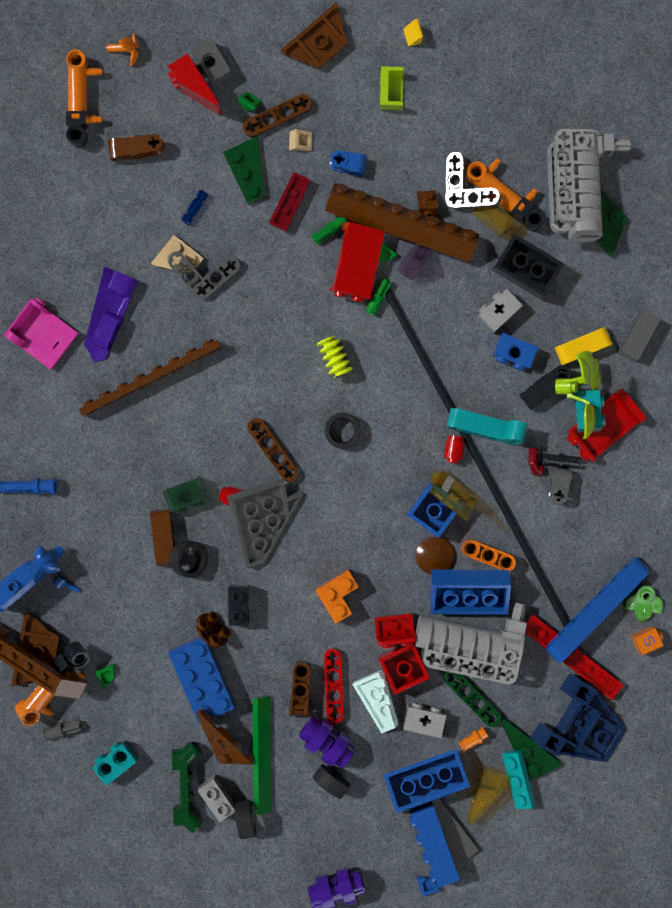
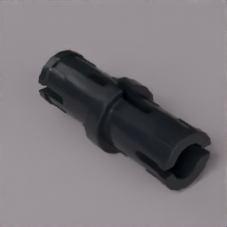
[540,453,581,469]

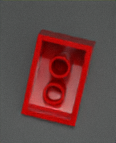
[168,53,222,115]

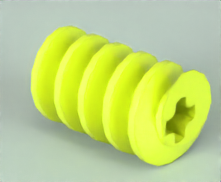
[317,335,353,378]

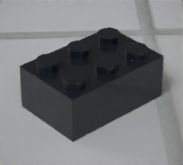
[492,234,564,300]

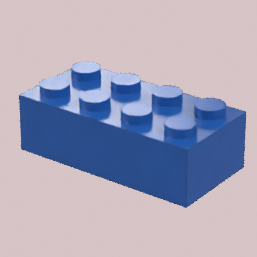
[429,570,511,615]
[168,637,236,724]
[384,749,470,814]

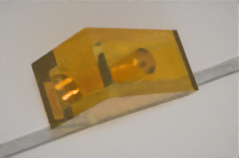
[471,198,514,238]

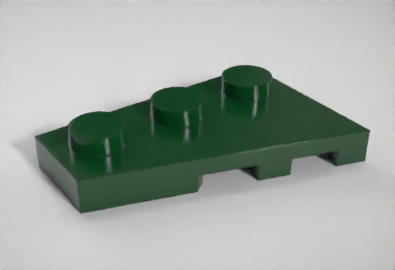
[223,136,265,205]

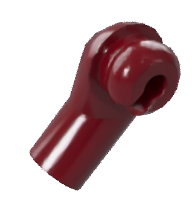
[528,448,544,476]

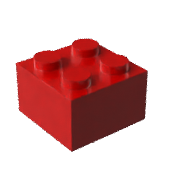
[378,643,430,694]

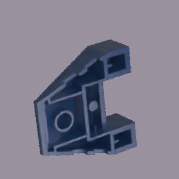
[530,673,627,762]

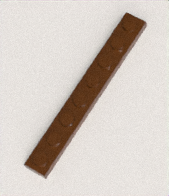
[79,339,222,416]

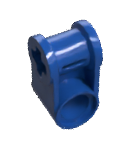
[330,150,367,177]

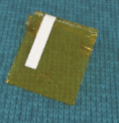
[430,469,478,521]

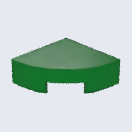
[378,242,397,262]
[95,664,115,689]

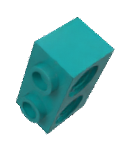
[92,740,139,786]

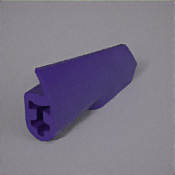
[84,267,139,362]

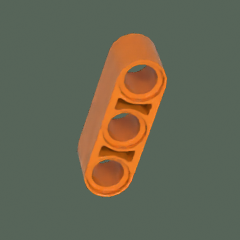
[461,539,516,571]

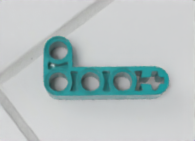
[447,408,528,445]

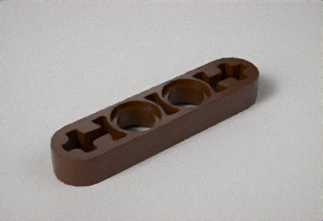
[243,94,312,138]
[248,418,298,482]

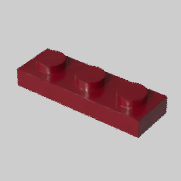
[269,172,311,232]

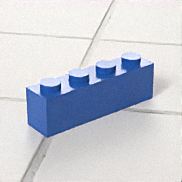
[409,802,460,888]

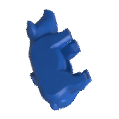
[0,545,64,613]

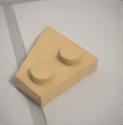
[151,235,204,274]

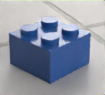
[406,483,461,538]

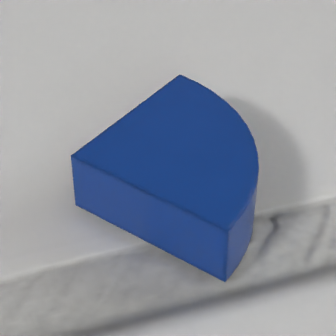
[416,876,441,897]

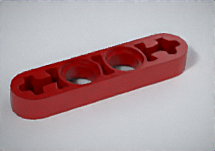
[324,648,344,724]

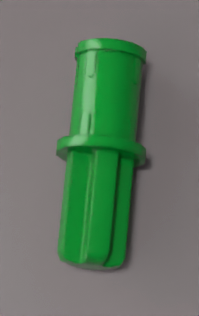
[312,217,347,244]
[364,278,391,316]

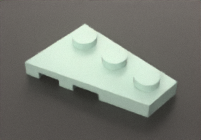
[352,669,399,733]

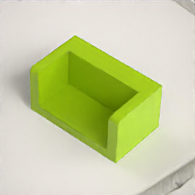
[380,66,404,110]

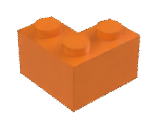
[315,569,358,624]

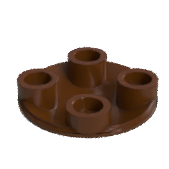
[416,537,454,575]
[196,611,231,647]

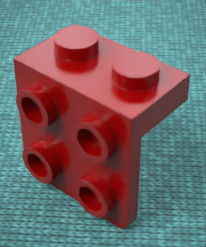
[374,613,417,649]

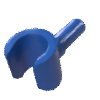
[53,576,80,593]

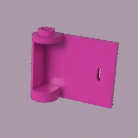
[4,298,79,370]

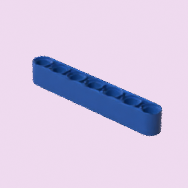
[545,556,650,663]

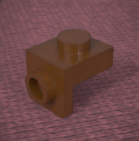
[417,190,438,218]

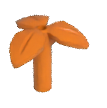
[106,33,139,67]

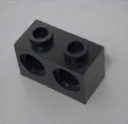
[228,585,249,626]

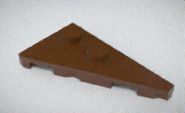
[196,709,254,764]

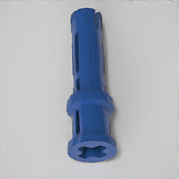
[0,478,58,495]

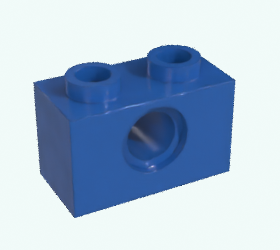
[492,333,538,371]

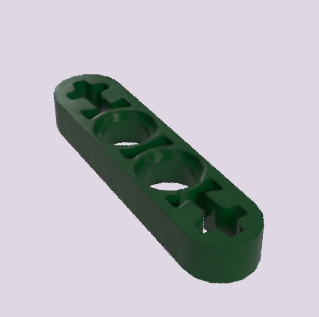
[443,671,501,727]

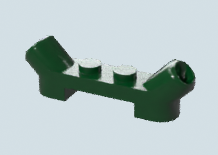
[172,742,203,833]

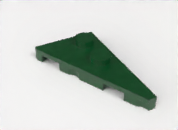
[501,718,562,781]

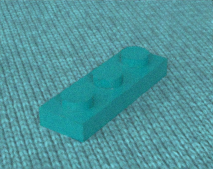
[502,750,536,809]

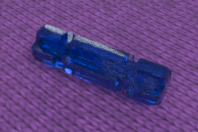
[181,190,208,225]

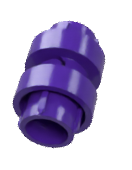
[299,717,356,768]
[308,867,366,908]

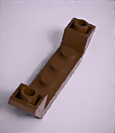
[0,624,89,699]

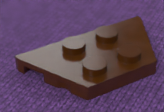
[280,2,348,70]
[11,612,61,687]

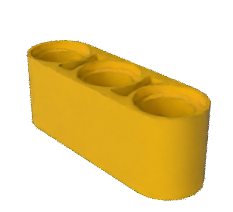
[555,327,613,365]

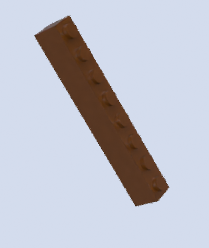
[325,183,480,262]

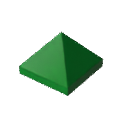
[238,91,262,111]

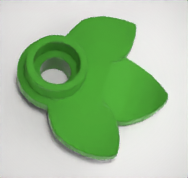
[625,585,663,622]

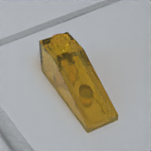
[466,765,509,825]

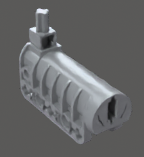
[547,129,631,243]
[413,602,527,684]

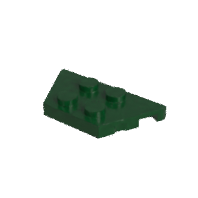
[562,190,627,257]

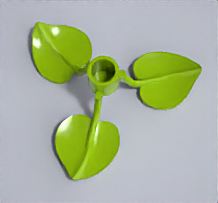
[555,351,601,439]

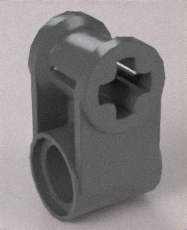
[548,467,572,505]

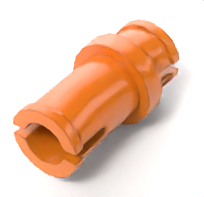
[459,727,489,752]

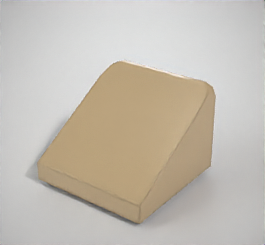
[289,129,312,151]

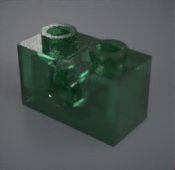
[162,477,208,515]

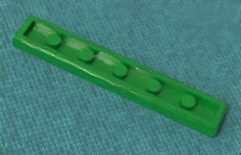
[253,696,272,815]

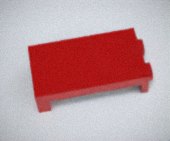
[329,222,385,303]
[566,388,647,462]

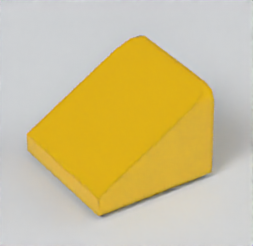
[403,19,423,46]

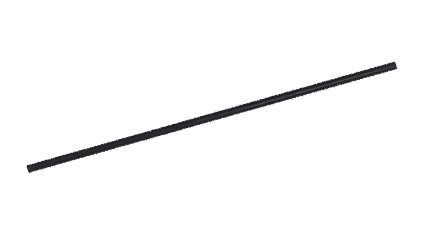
[385,292,569,627]

